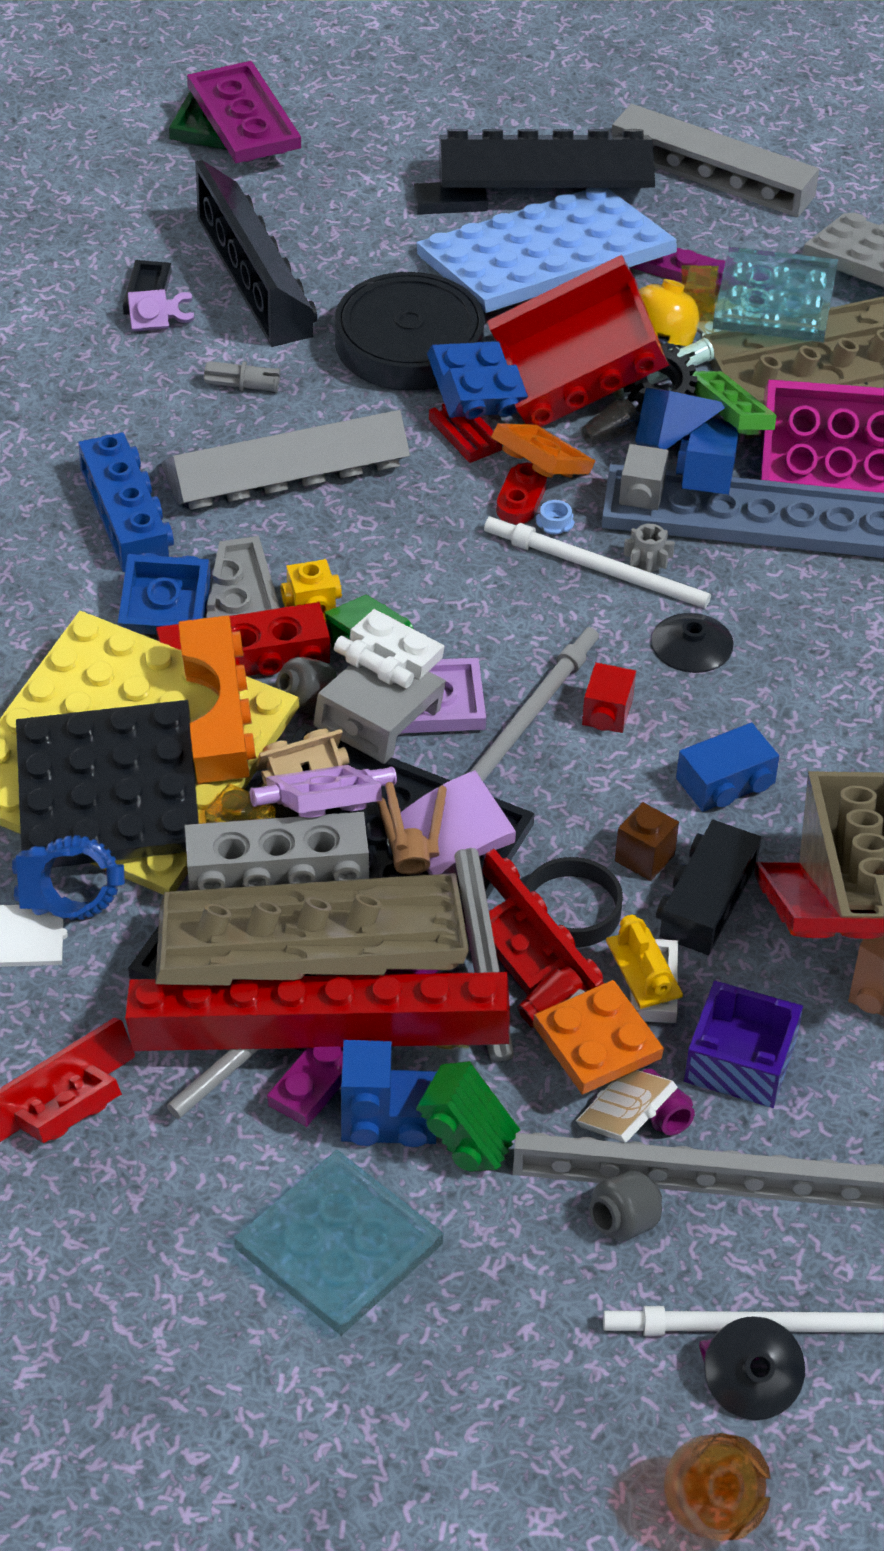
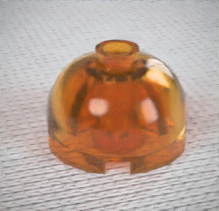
[663,1432,771,1541]

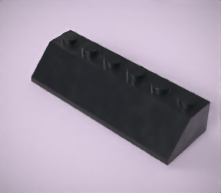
[439,129,655,188]
[195,160,318,347]

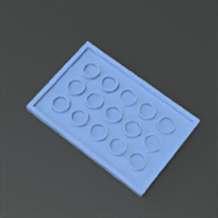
[416,188,677,313]

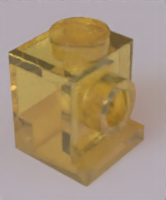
[681,265,719,321]

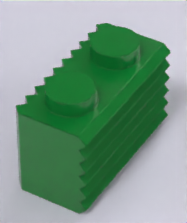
[416,1061,521,1172]

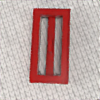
[429,404,502,463]

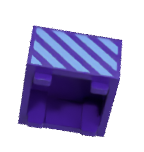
[684,980,803,1108]

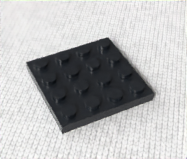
[16,700,199,868]

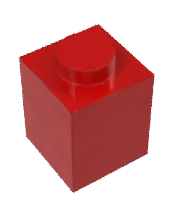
[582,662,636,733]

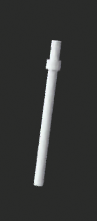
[484,516,711,609]
[603,1306,884,1336]

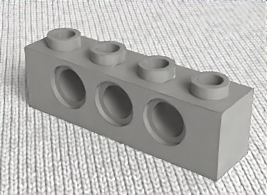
[185,812,369,890]

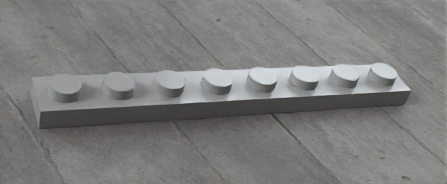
[513,1133,884,1210]

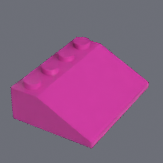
[760,379,884,493]

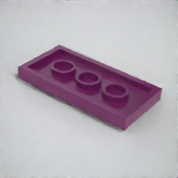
[187,61,301,163]

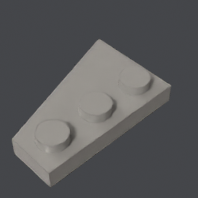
[206,536,280,618]

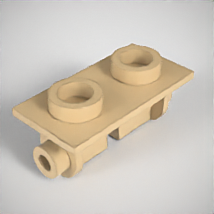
[255,728,349,786]

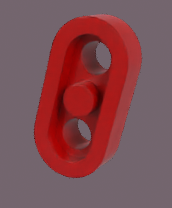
[496,462,547,525]

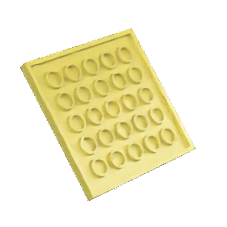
[0,611,299,895]

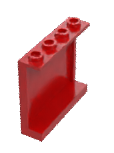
[487,255,669,427]

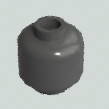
[276,657,337,715]
[589,1170,662,1241]

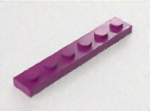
[267,924,467,1127]

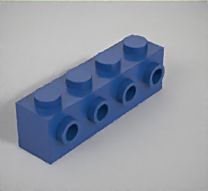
[78,432,174,572]

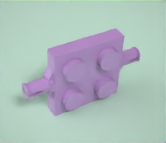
[249,765,397,818]

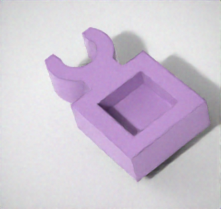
[128,289,194,332]

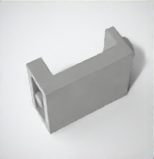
[313,665,446,764]

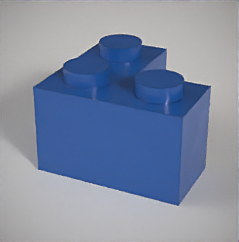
[341,1040,437,1147]

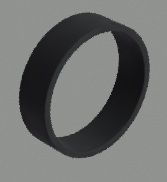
[526,857,623,948]

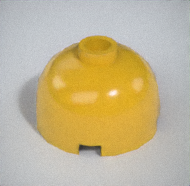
[639,279,700,346]

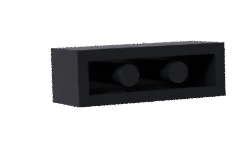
[656,819,761,956]

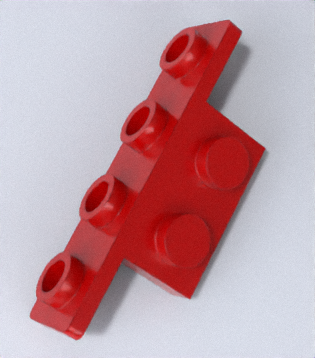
[482,848,604,995]
[0,1018,135,1143]

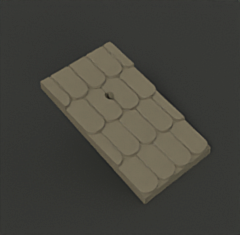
[703,296,884,439]
[155,873,469,985]

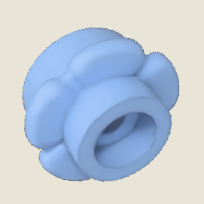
[536,500,575,535]

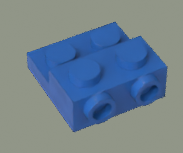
[427,341,528,419]
[118,553,211,634]

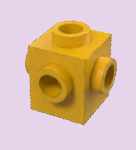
[280,559,342,622]

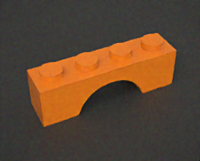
[178,615,256,784]

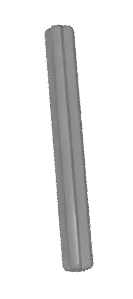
[454,848,514,1062]

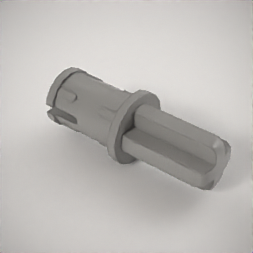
[204,361,281,393]

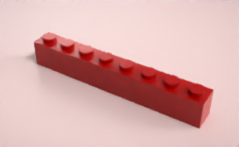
[125,972,510,1051]

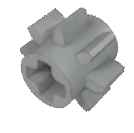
[624,524,675,572]

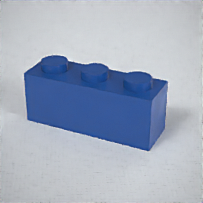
[676,418,739,495]

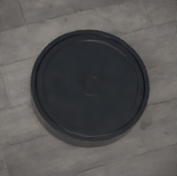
[335,272,485,390]

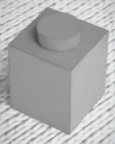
[619,444,669,510]

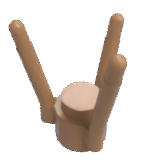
[377,782,447,875]

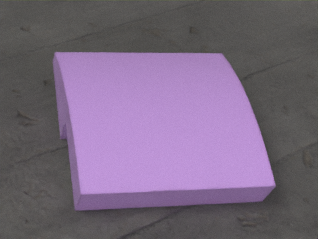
[401,770,516,876]

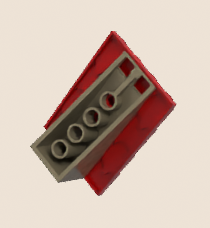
[754,771,884,939]

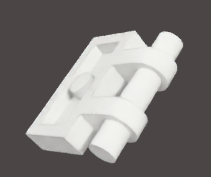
[334,609,445,689]

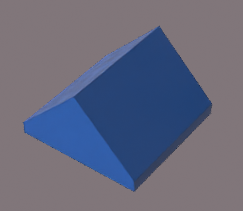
[635,388,725,449]

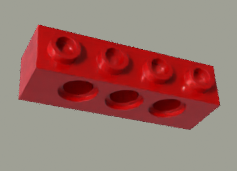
[156,602,330,676]

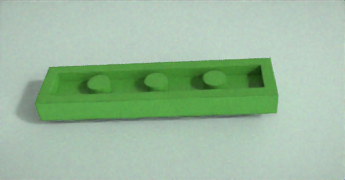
[692,371,776,435]

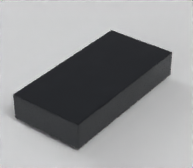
[414,182,488,215]
[123,260,172,315]

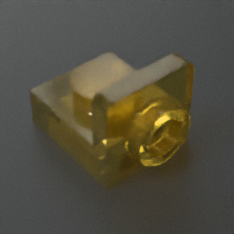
[205,783,276,823]

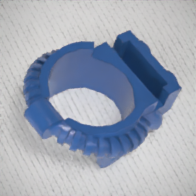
[12,835,125,920]

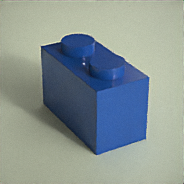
[676,722,780,812]

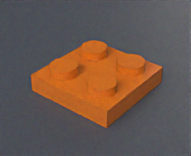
[491,423,596,478]
[533,980,664,1095]

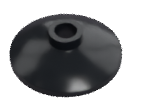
[652,613,734,673]
[704,1316,805,1420]

